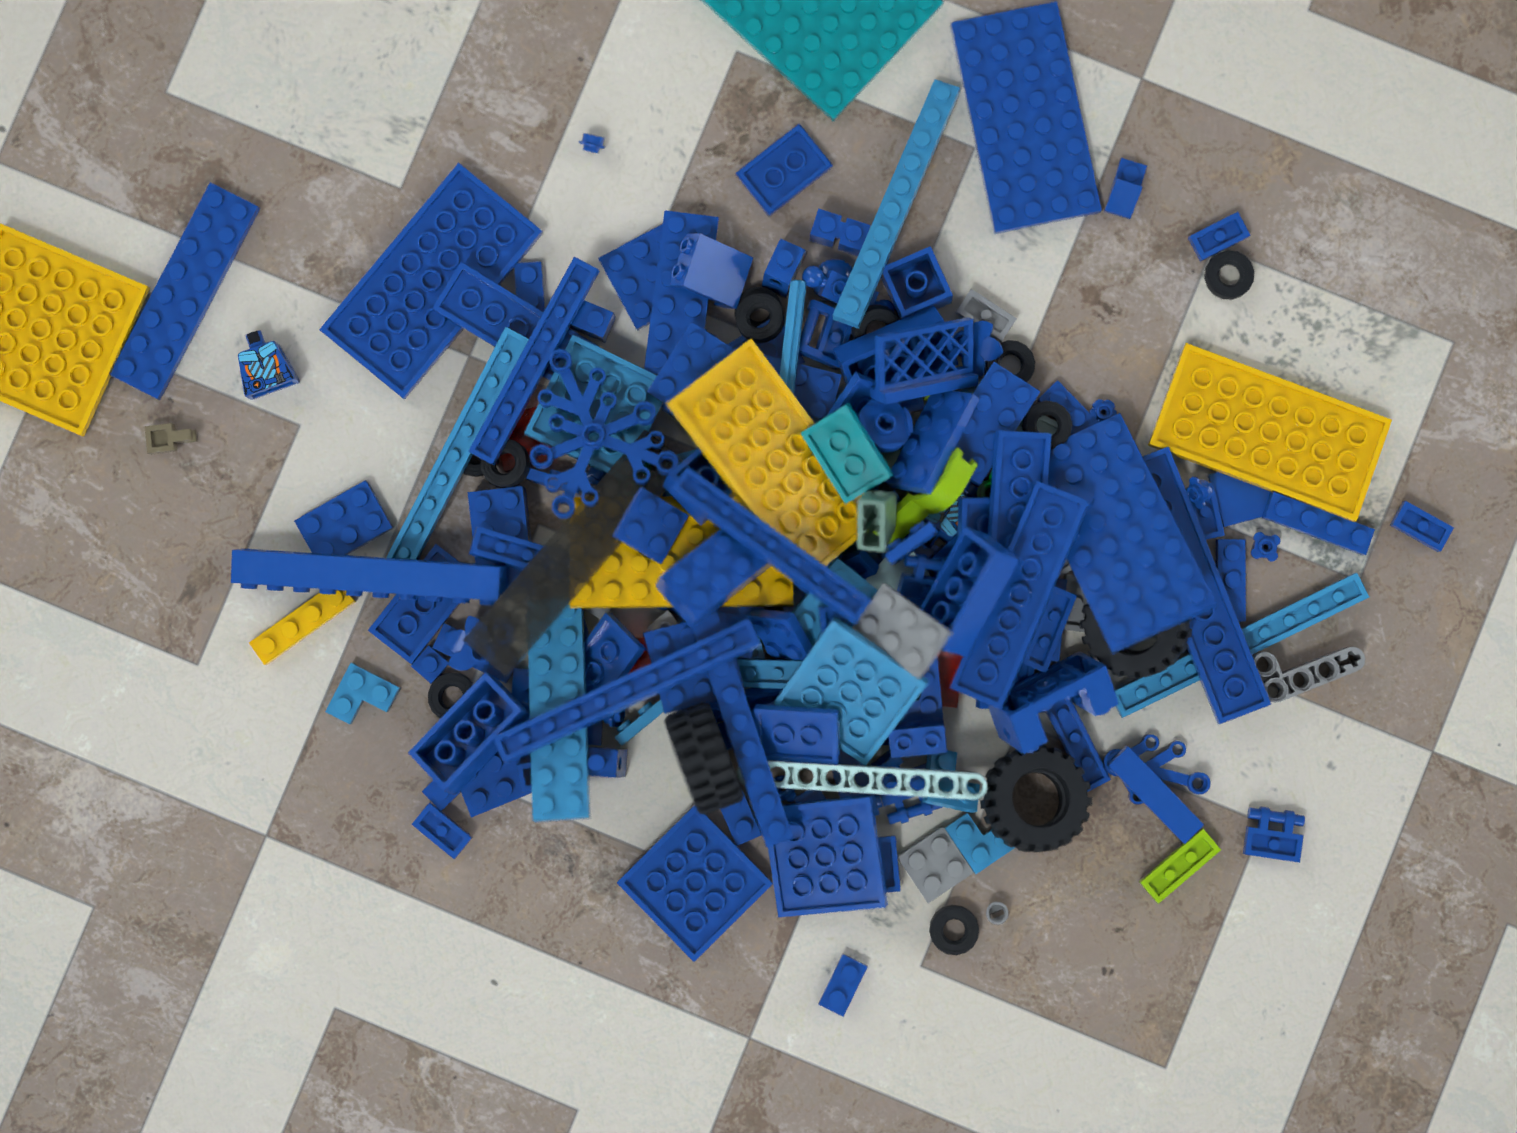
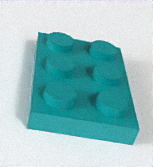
[800,403,893,504]

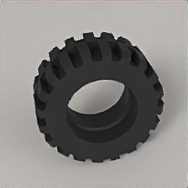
[1080,604,1192,679]
[664,702,744,815]
[980,745,1092,853]

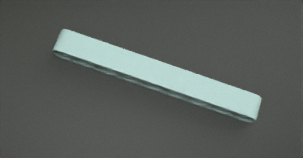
[737,760,987,800]

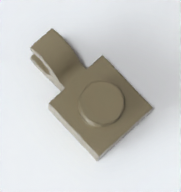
[145,423,197,454]

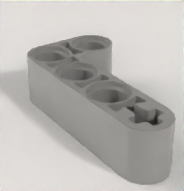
[1252,647,1365,703]

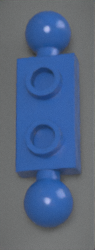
[802,266,894,321]

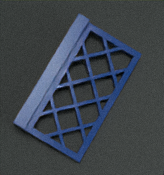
[870,317,978,405]

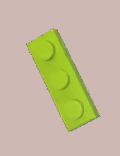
[1139,828,1221,904]

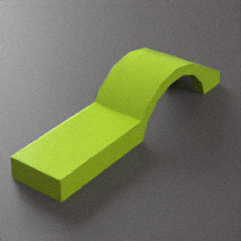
[873,447,978,550]

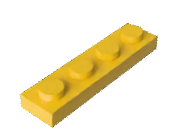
[249,590,356,665]

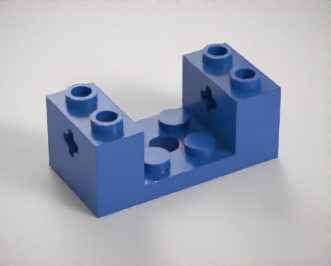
[987,651,1119,754]
[889,657,947,758]

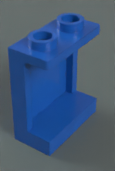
[670,233,753,309]

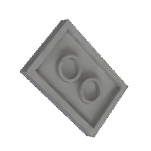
[852,583,953,679]

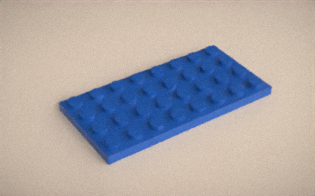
[950,1,1102,234]
[319,163,543,400]
[1048,413,1217,654]

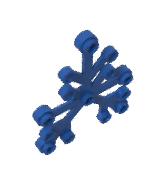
[530,349,679,519]

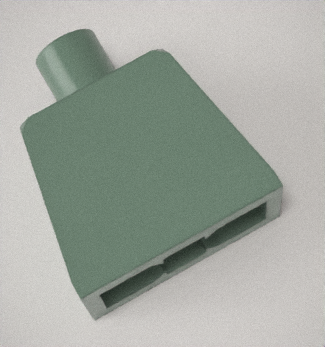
[857,490,896,552]

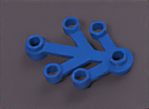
[1103,734,1211,805]

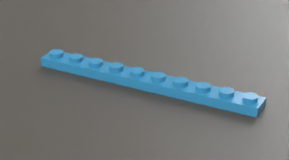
[832,79,960,329]
[386,327,529,560]
[1114,573,1369,718]

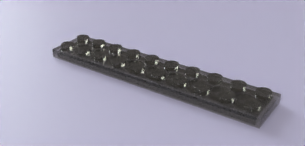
[463,430,684,677]

